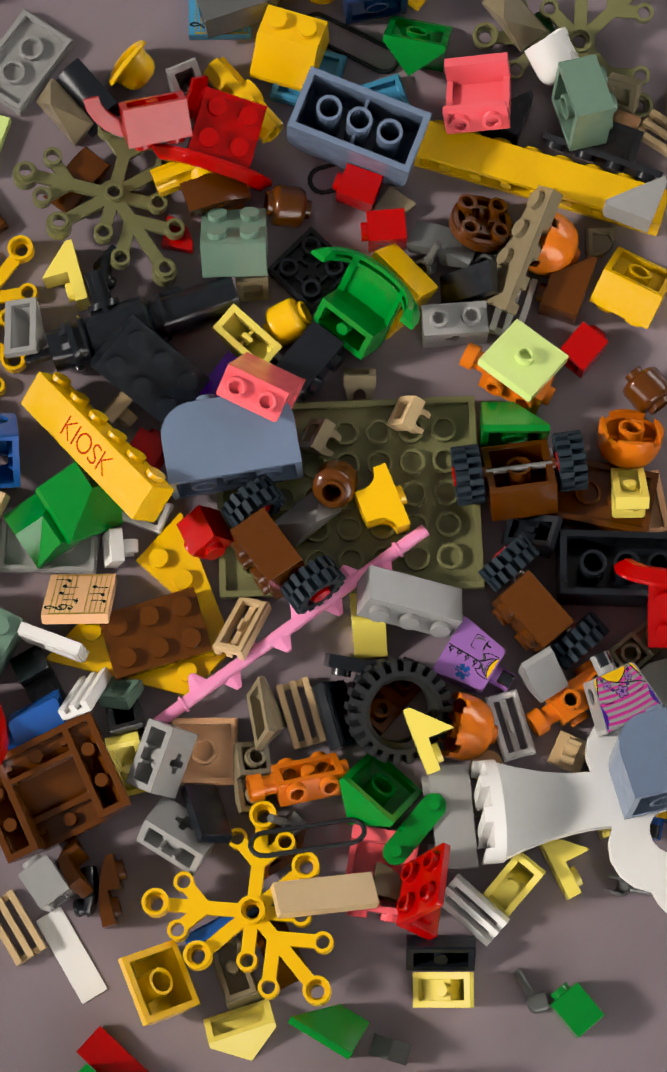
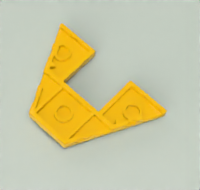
[46,513,231,696]

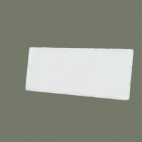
[36,907,107,1004]

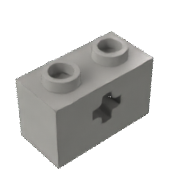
[420,301,489,348]
[126,718,198,799]
[136,796,215,876]
[17,854,77,912]

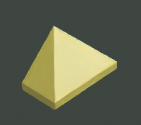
[203,999,277,1061]

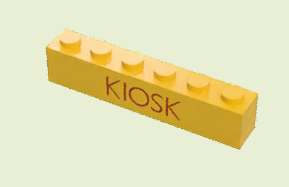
[21,371,174,522]

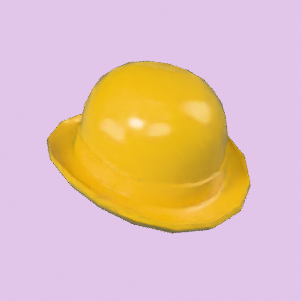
[109,40,155,90]

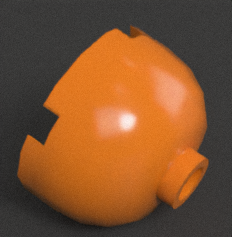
[528,212,581,276]
[597,409,664,469]
[438,691,498,761]

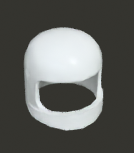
[524,27,579,86]

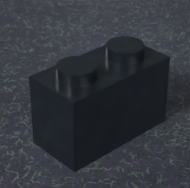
[275,320,345,402]

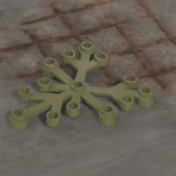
[473,0,654,120]
[12,125,185,287]

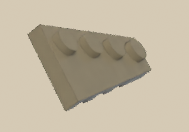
[478,185,563,316]

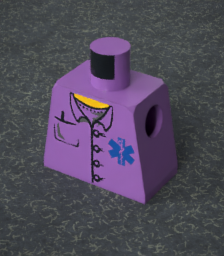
[432,616,516,695]

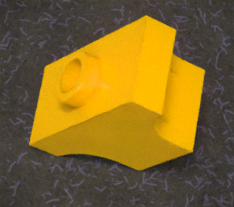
[355,463,410,535]

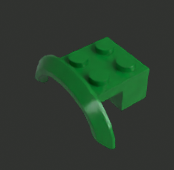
[311,246,420,360]

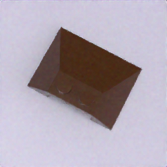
[0,711,132,864]

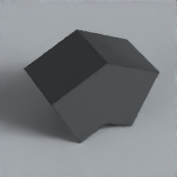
[369,1033,412,1066]

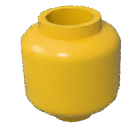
[263,298,312,346]

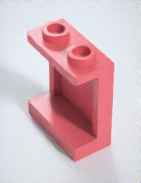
[442,52,511,134]
[216,352,305,422]
[346,824,419,923]

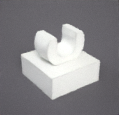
[102,528,139,568]

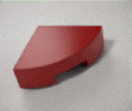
[161,215,194,254]

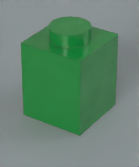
[549,982,605,1038]

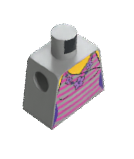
[583,650,663,737]

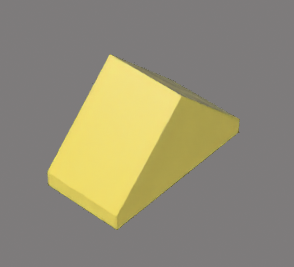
[212,303,283,362]

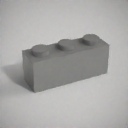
[357,565,463,639]
[421,764,479,871]

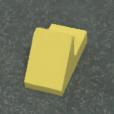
[43,239,91,311]
[610,467,650,518]
[349,593,388,659]
[403,708,454,776]
[105,731,147,796]
[538,839,590,901]
[483,852,546,917]
[413,972,474,1008]

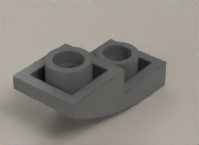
[406,220,478,268]

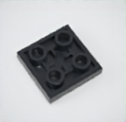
[267,227,350,315]

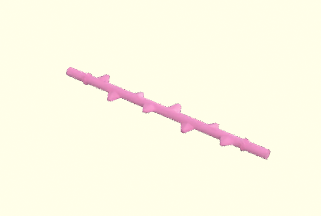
[153,524,429,723]

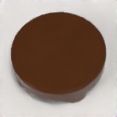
[449,194,513,253]

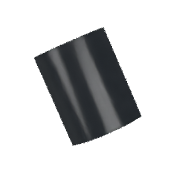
[56,58,120,137]

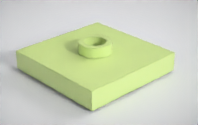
[477,319,569,402]

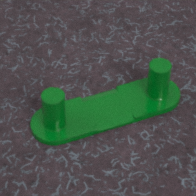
[383,793,446,865]

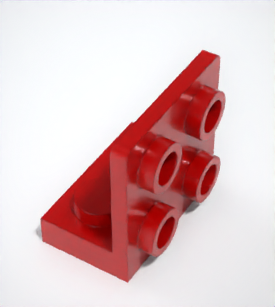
[396,843,451,940]

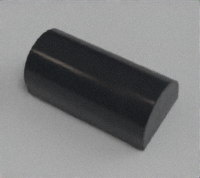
[311,680,358,753]
[406,935,476,971]

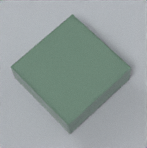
[98,677,144,710]

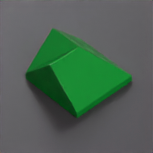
[383,15,452,76]
[480,402,550,448]
[35,461,123,545]
[2,493,83,569]
[339,753,422,830]
[288,1004,370,1060]

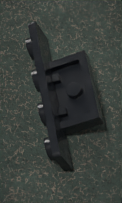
[541,121,664,182]

